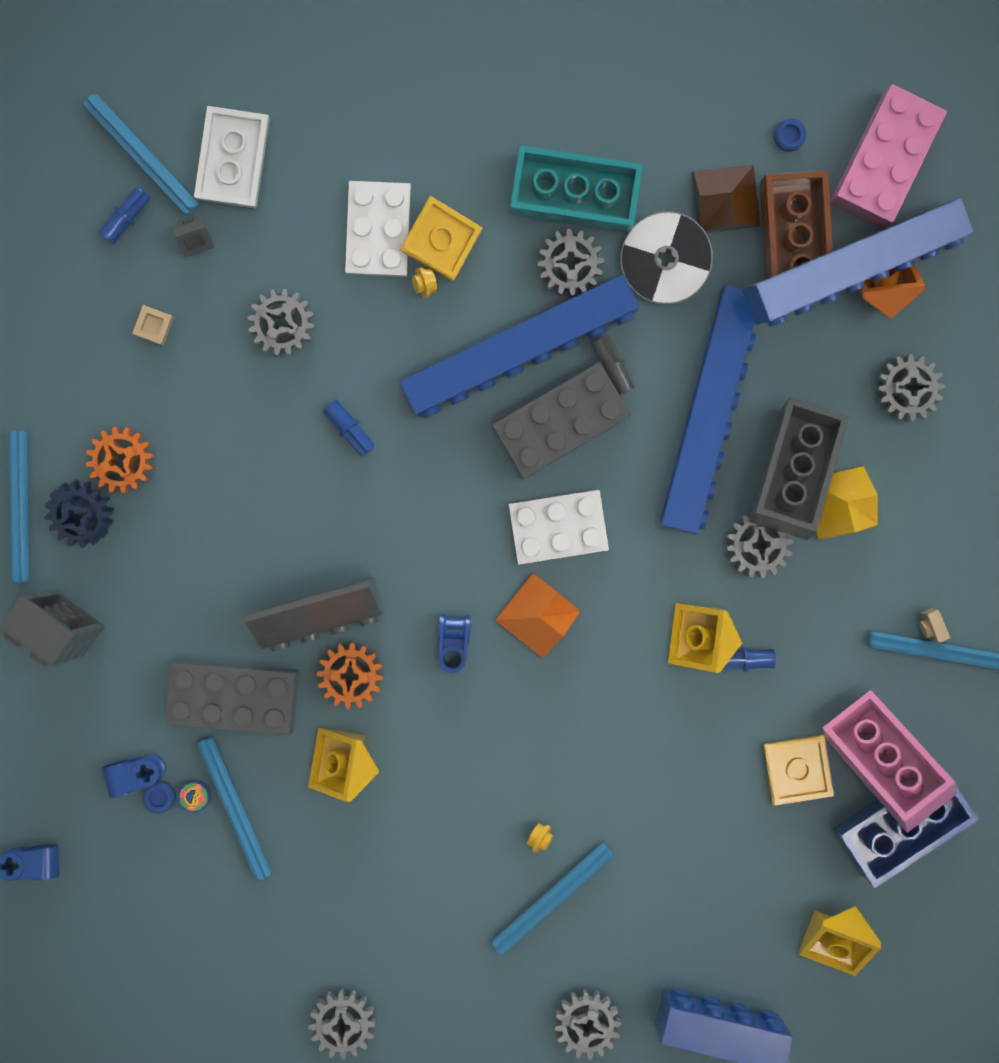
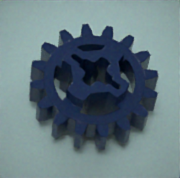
[45,480,114,548]

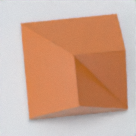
[859,265,925,319]
[495,573,581,658]

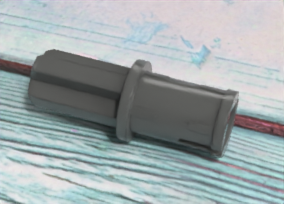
[593,335,635,395]

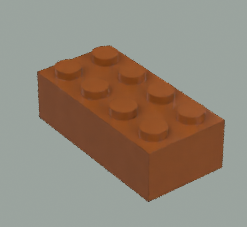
[760,171,833,302]

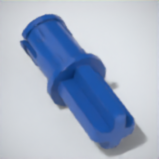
[98,187,150,245]
[323,399,375,456]
[723,647,776,672]

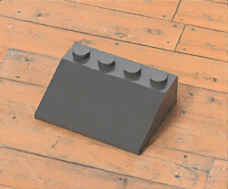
[243,578,384,652]

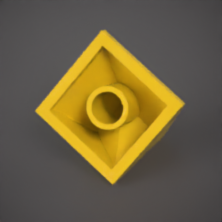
[816,466,878,540]
[668,603,742,673]
[308,727,379,802]
[799,906,882,976]

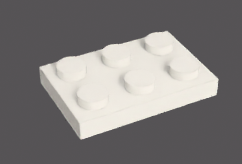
[194,106,270,209]
[345,181,411,277]
[508,490,609,565]

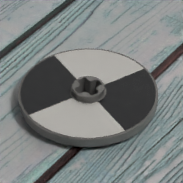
[621,211,713,305]

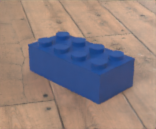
[833,765,979,888]
[655,988,793,1063]

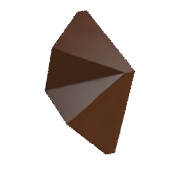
[692,165,760,233]

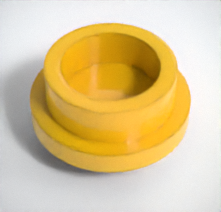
[412,267,437,298]
[527,823,554,854]

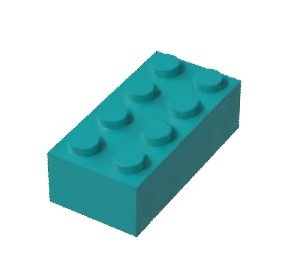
[510,145,643,232]

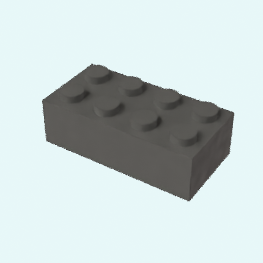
[492,362,631,479]
[748,398,849,541]
[0,590,105,666]
[165,660,299,735]

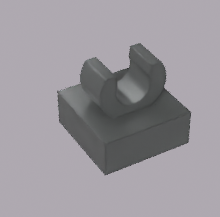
[173,216,214,257]

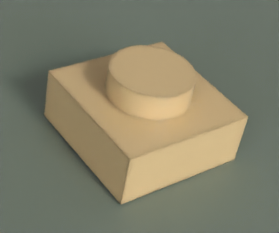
[132,305,174,346]
[919,608,950,643]

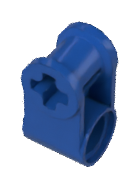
[438,614,471,674]
[101,754,166,798]
[0,844,59,881]

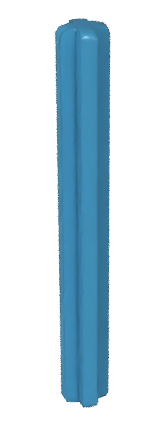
[83,94,198,215]
[8,430,30,583]
[868,631,999,670]
[197,736,271,881]
[492,843,613,955]

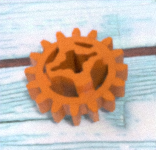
[86,427,155,494]
[316,642,384,709]

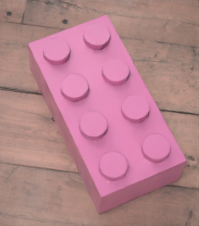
[830,84,947,229]
[822,690,957,833]

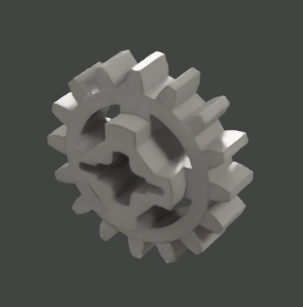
[537,229,604,298]
[247,289,316,357]
[875,354,945,422]
[725,515,793,578]
[308,988,376,1059]
[554,989,621,1060]

